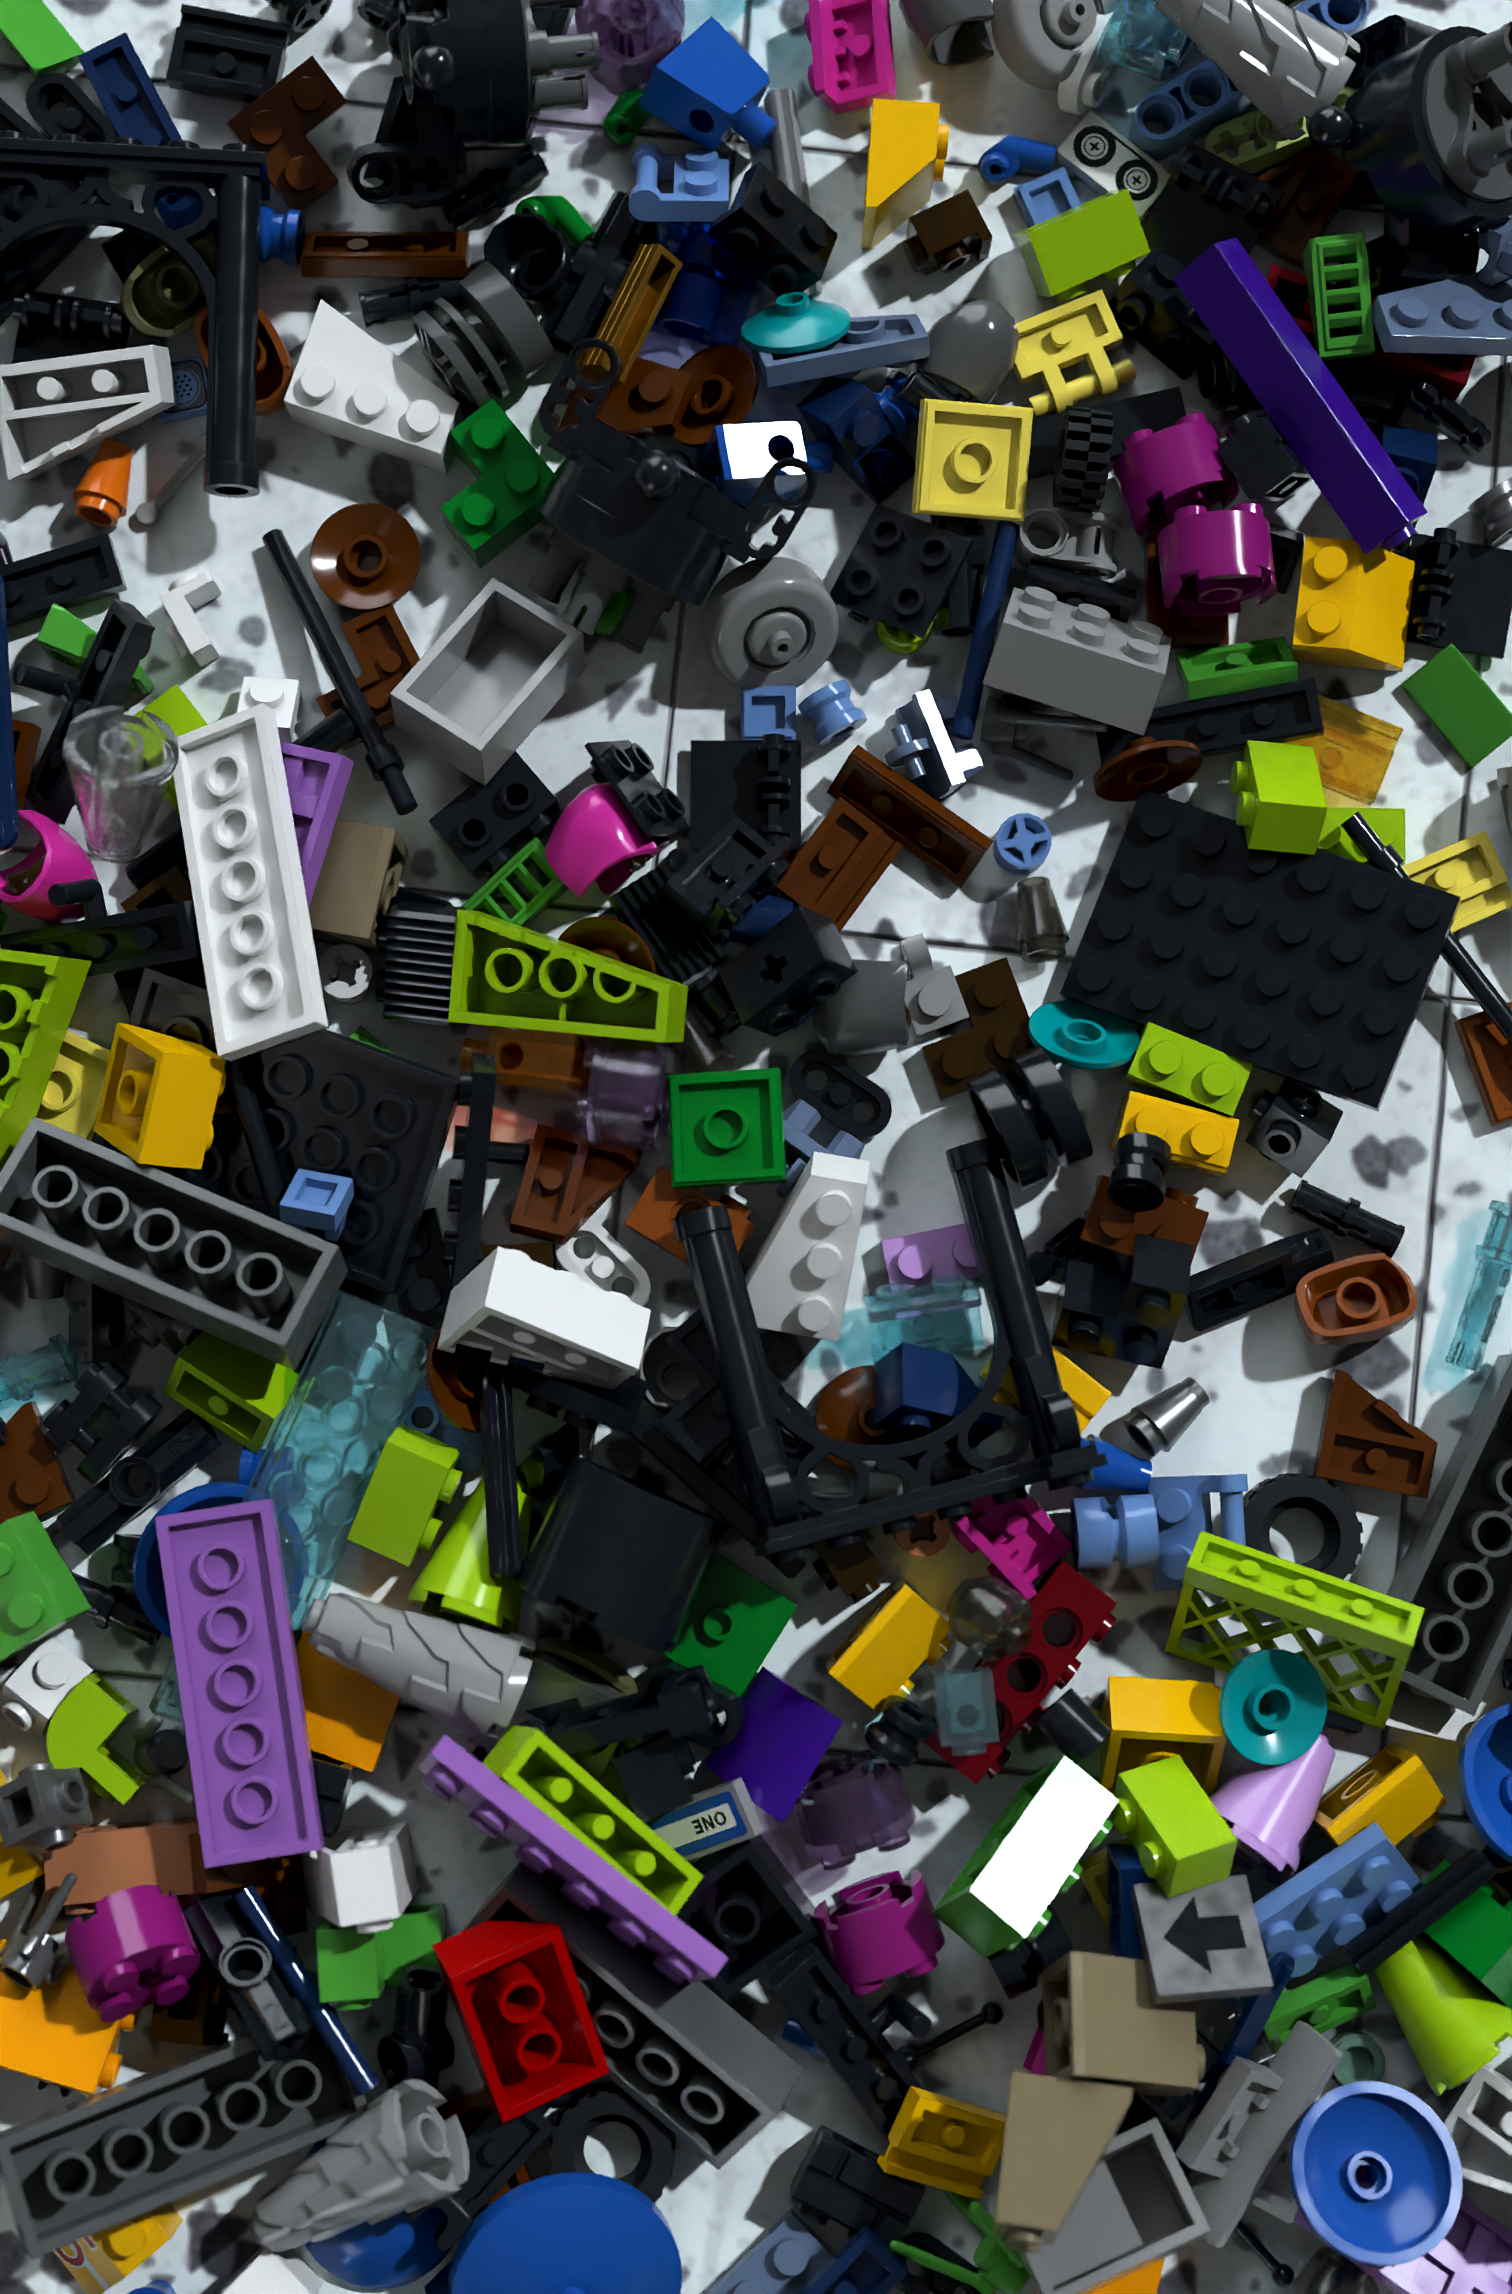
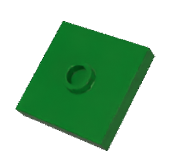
[667,1068,787,1190]
[660,1553,798,1697]

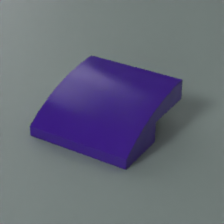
[705,1667,843,1823]

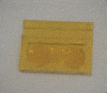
[1284,695,1403,806]

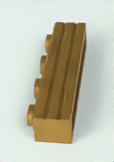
[581,244,683,384]

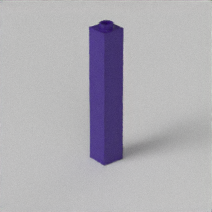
[1174,238,1428,554]

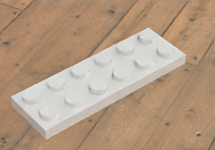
[168,703,328,1061]

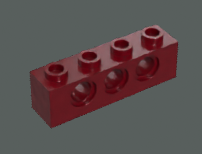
[922,1559,1117,1785]

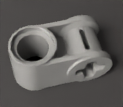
[1013,507,1122,580]

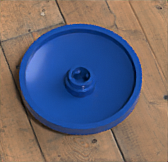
[448,2172,682,2294]

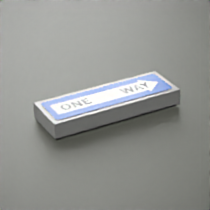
[644,1777,764,1861]

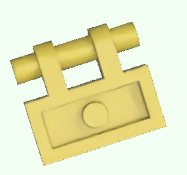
[1013,289,1136,418]

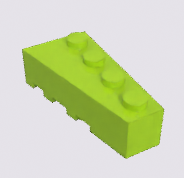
[448,909,688,1043]
[0,949,92,1172]

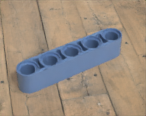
[1128,0,1369,162]

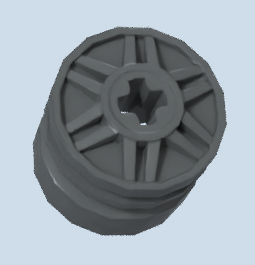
[409,262,555,412]

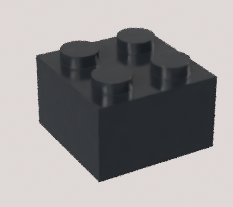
[676,1834,818,2001]

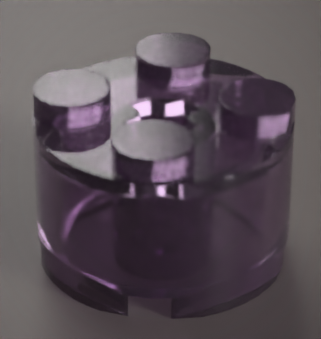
[575,0,686,96]
[575,1036,676,1153]
[793,1749,917,1870]

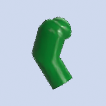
[604,89,654,145]
[515,196,596,252]

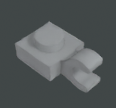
[899,933,970,1038]

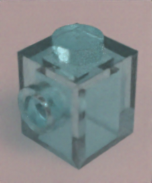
[931,1666,999,1756]

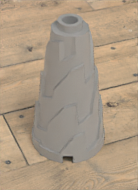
[1153,0,1360,141]
[301,1593,535,1750]
[250,2079,470,2252]

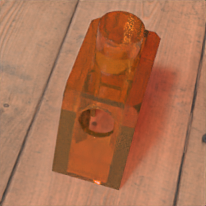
[460,1026,599,1103]

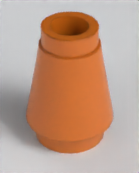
[73,440,133,527]

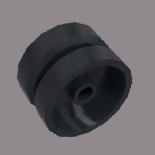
[966,1045,1093,1192]

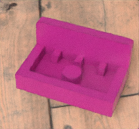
[804,0,897,114]
[950,1492,1074,1601]

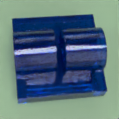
[650,222,758,347]

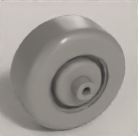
[991,0,1124,90]
[701,557,839,688]

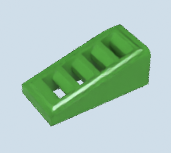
[1302,232,1375,361]
[37,603,154,696]
[461,837,569,927]

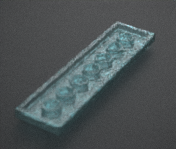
[149,1290,438,1724]

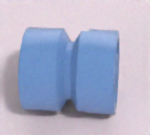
[1070,1494,1159,1571]

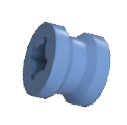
[798,680,867,746]
[993,813,1052,875]

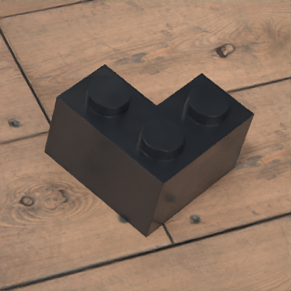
[1051,1233,1193,1369]

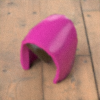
[545,782,660,898]
[0,810,98,924]

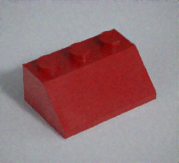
[432,1921,610,2123]

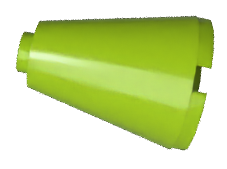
[407,1480,533,1634]
[1374,1933,1512,2097]

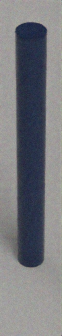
[950,521,1019,740]
[233,1885,380,2096]

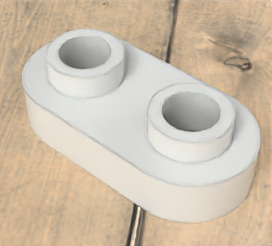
[1058,12,1129,116]
[555,1220,652,1307]

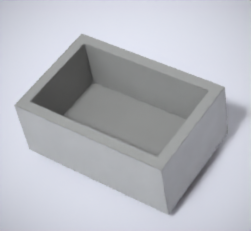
[390,577,585,786]
[983,587,1172,736]
[996,2117,1211,2294]

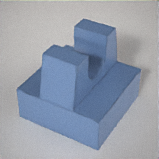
[279,1168,354,1242]

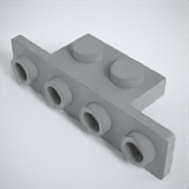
[1175,2021,1343,2249]

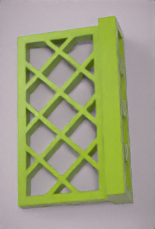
[1165,1531,1425,1730]

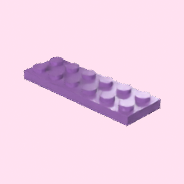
[155,1498,324,1868]
[417,1735,728,1984]

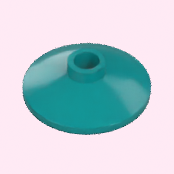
[741,292,851,354]
[1028,1000,1140,1069]
[1218,1648,1327,1765]

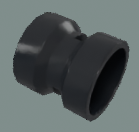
[1107,1132,1172,1212]

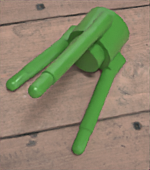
[889,2189,1030,2294]

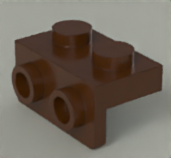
[1078,1168,1209,1263]

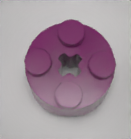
[1111,412,1239,538]
[1157,503,1277,617]
[814,1870,945,1995]
[65,1885,200,2022]

